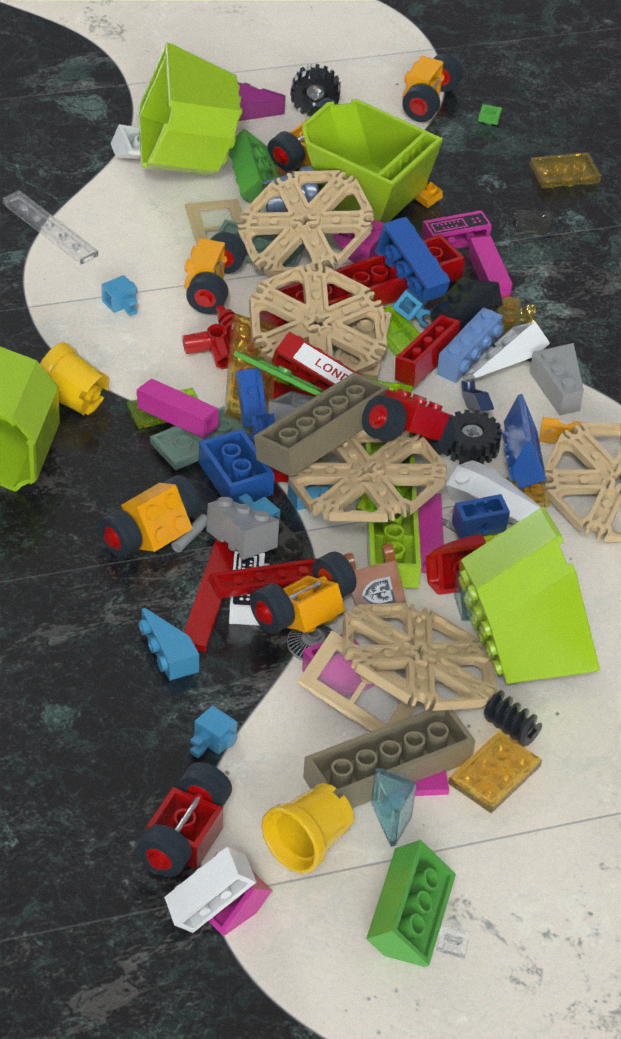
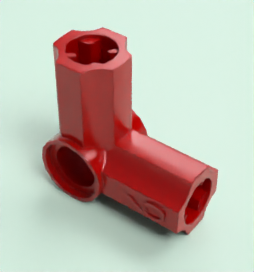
[182,324,235,370]

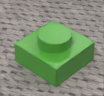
[478,104,502,125]

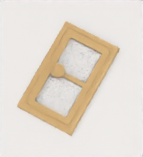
[185,199,242,244]
[297,631,418,732]

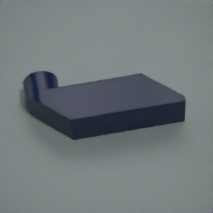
[461,380,494,411]

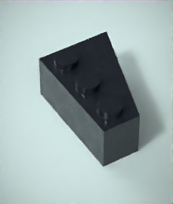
[430,278,503,331]

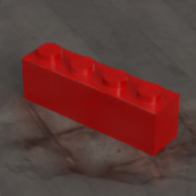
[395,315,460,387]

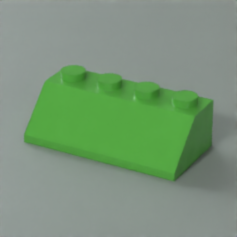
[228,128,280,202]
[366,840,456,967]

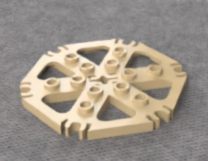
[237,170,375,276]
[249,264,387,373]
[542,423,621,542]
[288,430,447,522]
[342,603,497,711]

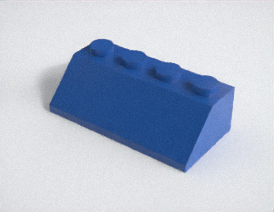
[502,394,547,489]

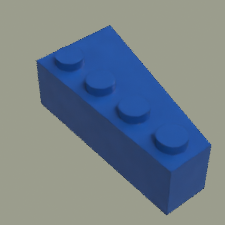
[375,217,450,302]

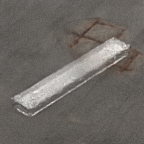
[2,190,98,264]

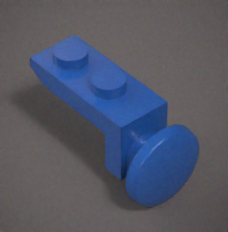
[235,368,275,442]

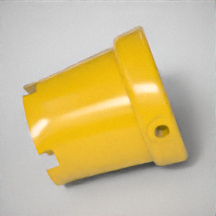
[40,342,110,416]
[261,783,355,874]

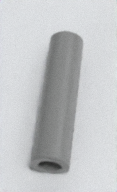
[172,514,207,552]

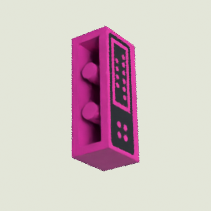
[421,210,492,248]

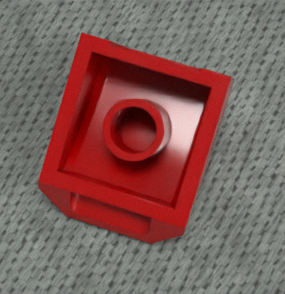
[426,534,486,595]

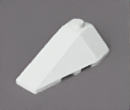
[111,124,140,159]
[463,322,550,380]
[446,460,541,525]

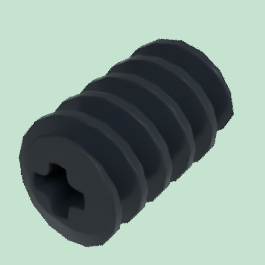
[484,690,542,747]

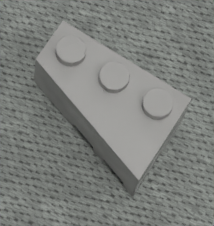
[530,343,584,416]
[206,497,279,560]

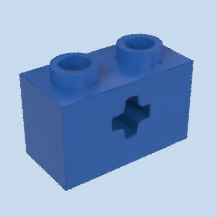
[452,494,510,539]

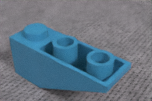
[138,608,199,681]

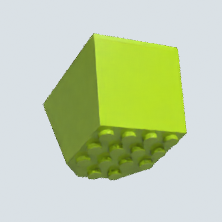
[138,42,242,176]
[302,99,443,223]
[0,347,60,491]
[458,507,600,684]

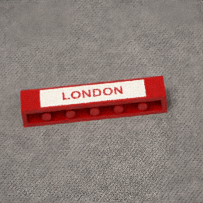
[271,331,363,390]

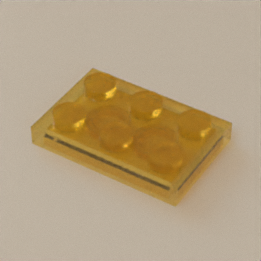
[530,152,601,188]
[448,731,542,814]

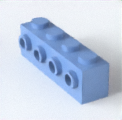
[437,307,503,383]

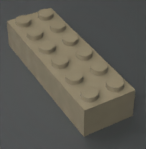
[254,372,389,477]
[303,708,475,808]

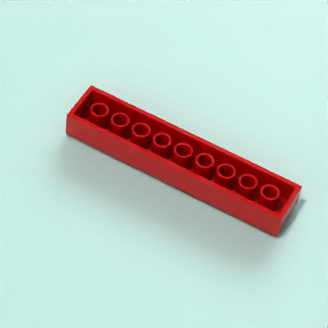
[259,234,465,332]

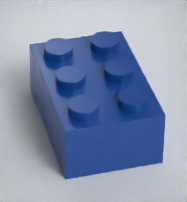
[199,429,274,504]

